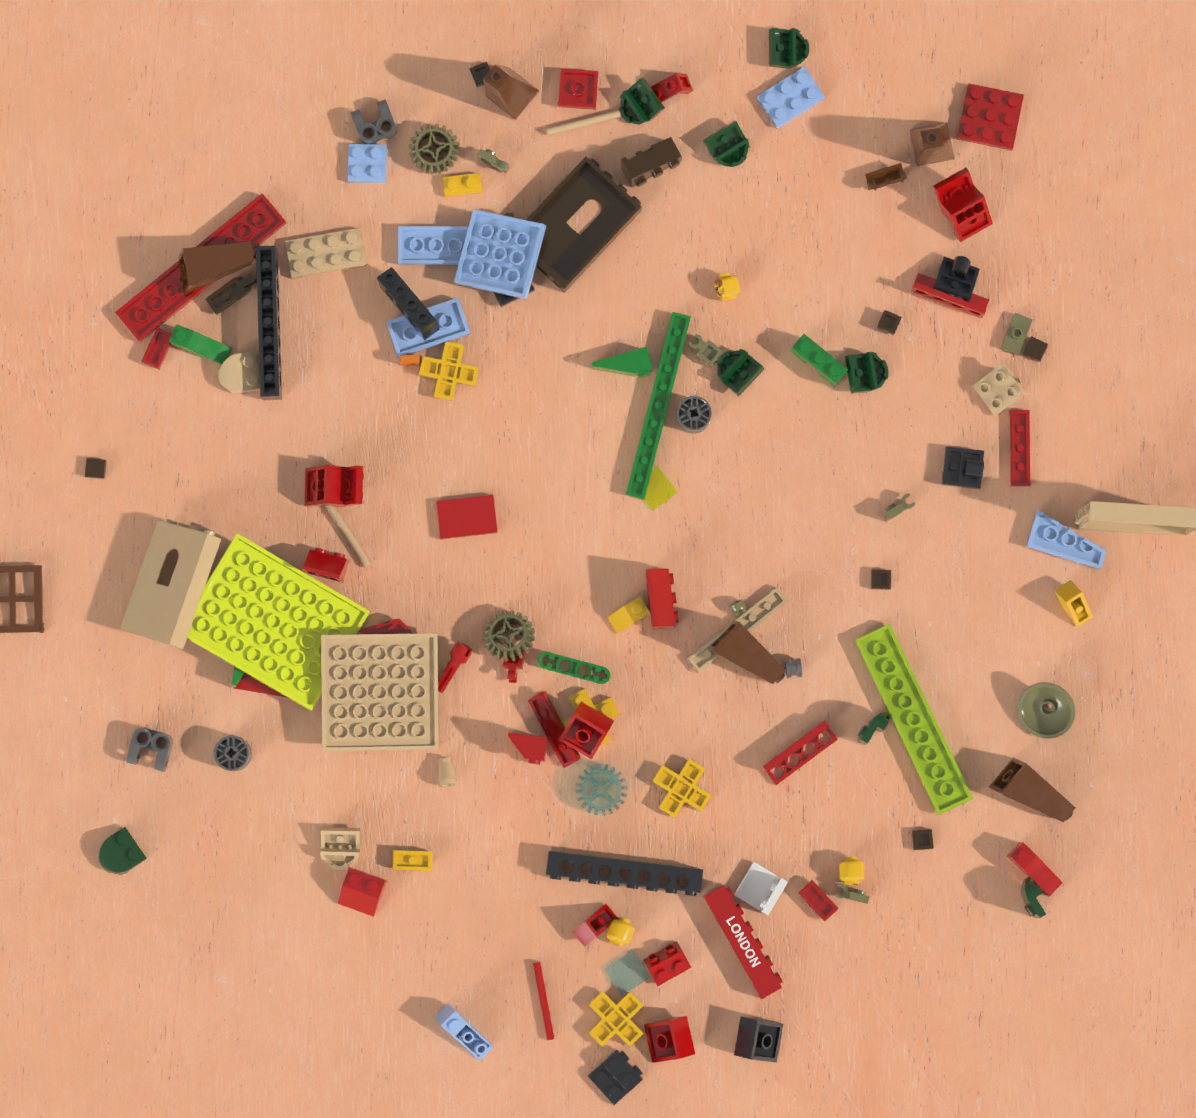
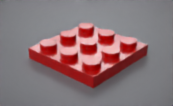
[957,83,1024,151]

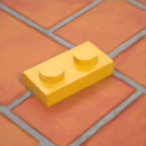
[443,173,483,197]
[393,850,433,871]

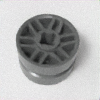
[676,396,712,434]
[214,735,252,771]

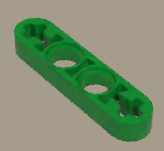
[537,652,610,684]

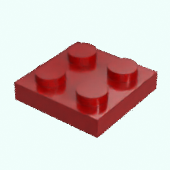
[558,69,598,110]

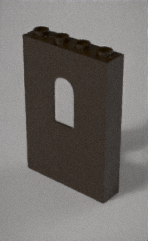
[526,157,642,293]

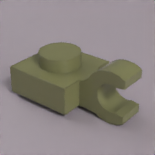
[882,493,915,522]
[834,883,870,904]

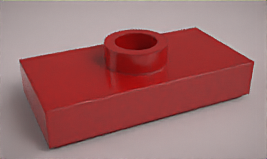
[141,327,172,370]
[798,880,839,922]

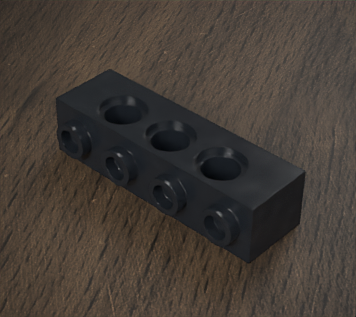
[377,267,440,340]

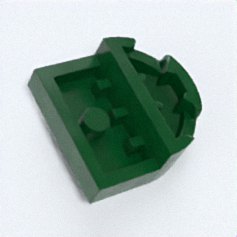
[769,28,809,69]
[619,78,665,125]
[703,120,750,167]
[717,349,764,396]
[845,352,889,394]
[857,712,892,745]
[98,827,147,875]
[1021,876,1046,918]

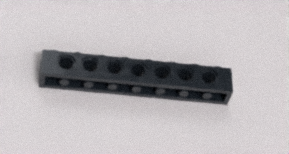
[256,245,282,400]
[546,851,703,896]

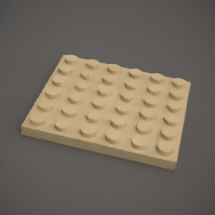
[321,633,439,751]

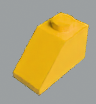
[1054,580,1093,627]
[607,596,650,634]

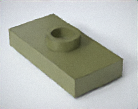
[1000,313,1033,355]

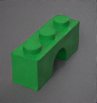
[790,333,848,388]

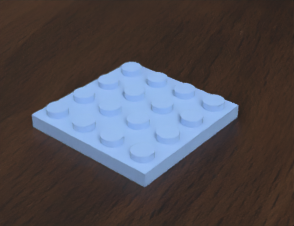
[454,209,546,299]

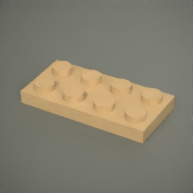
[285,228,367,279]

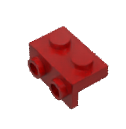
[643,942,692,986]

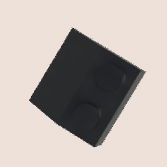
[734,1017,783,1063]

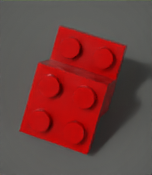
[933,167,993,242]
[304,465,364,507]

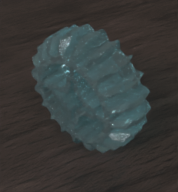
[575,764,627,816]

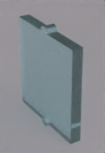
[604,950,650,996]

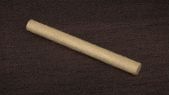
[546,110,621,135]
[325,506,371,568]

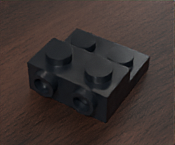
[588,1049,643,1105]

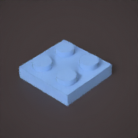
[348,144,387,183]

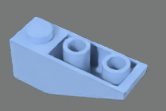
[435,1003,493,1060]

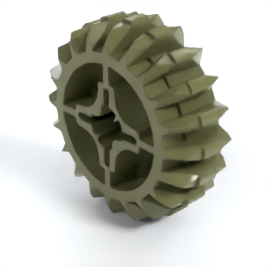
[409,123,460,175]
[483,610,535,662]

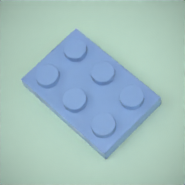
[757,66,825,129]

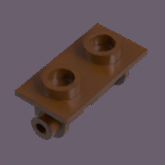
[865,163,907,191]

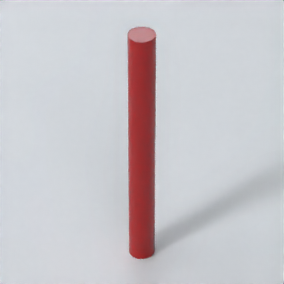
[533,962,555,1041]

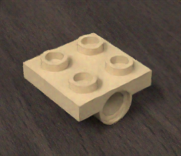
[973,362,1026,416]

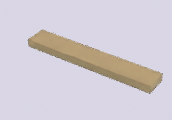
[687,587,788,674]

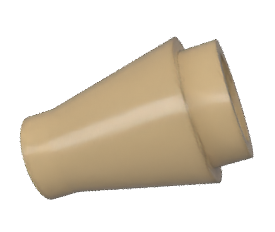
[438,758,457,787]

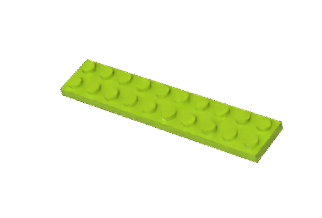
[855,624,973,815]

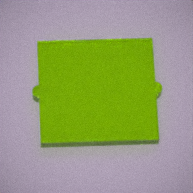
[645,466,678,511]

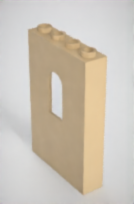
[1075,501,1196,537]
[120,519,221,649]

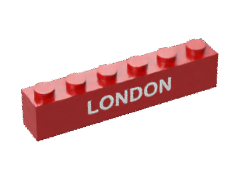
[703,885,783,999]

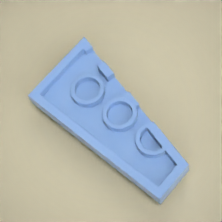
[1026,510,1106,570]

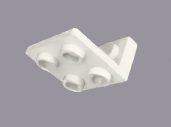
[734,862,788,915]

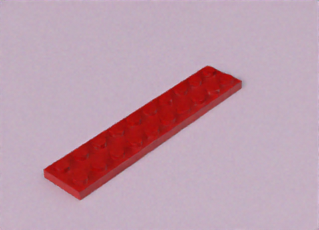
[115,193,287,342]

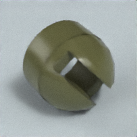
[729,599,746,615]

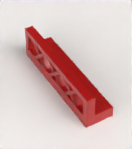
[911,273,989,318]
[763,721,838,785]

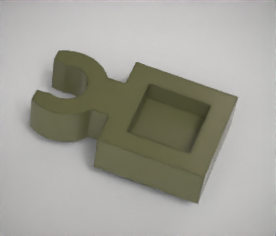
[477,149,509,173]
[688,334,723,367]

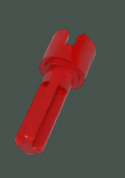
[438,640,474,693]

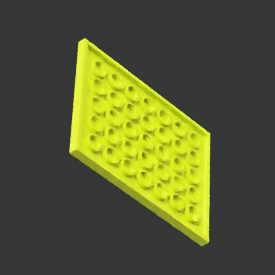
[187,533,370,711]

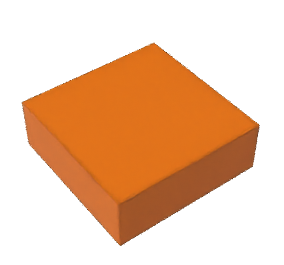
[400,354,421,366]

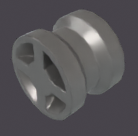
[785,658,802,678]

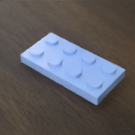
[398,226,469,265]
[386,298,471,358]

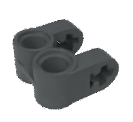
[350,99,397,144]
[126,728,173,772]

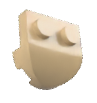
[218,351,260,394]
[320,827,360,870]

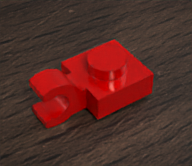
[503,652,525,683]

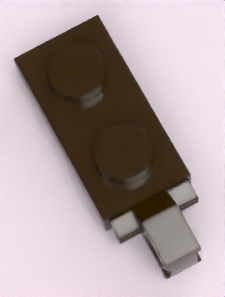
[205,274,257,315]

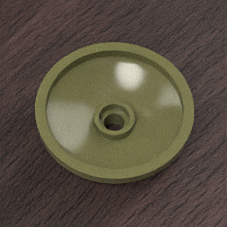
[1017,682,1076,738]

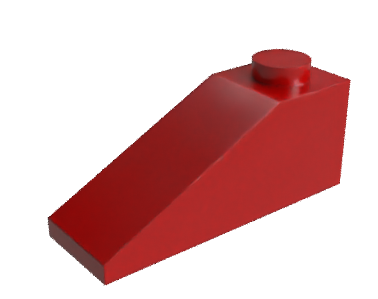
[1007,842,1063,897]

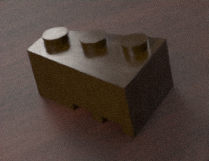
[621,137,682,187]

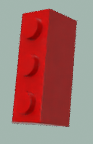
[646,569,679,630]

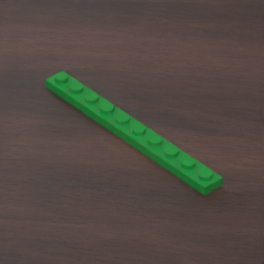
[626,312,691,500]

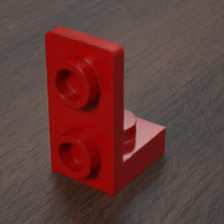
[651,73,693,103]

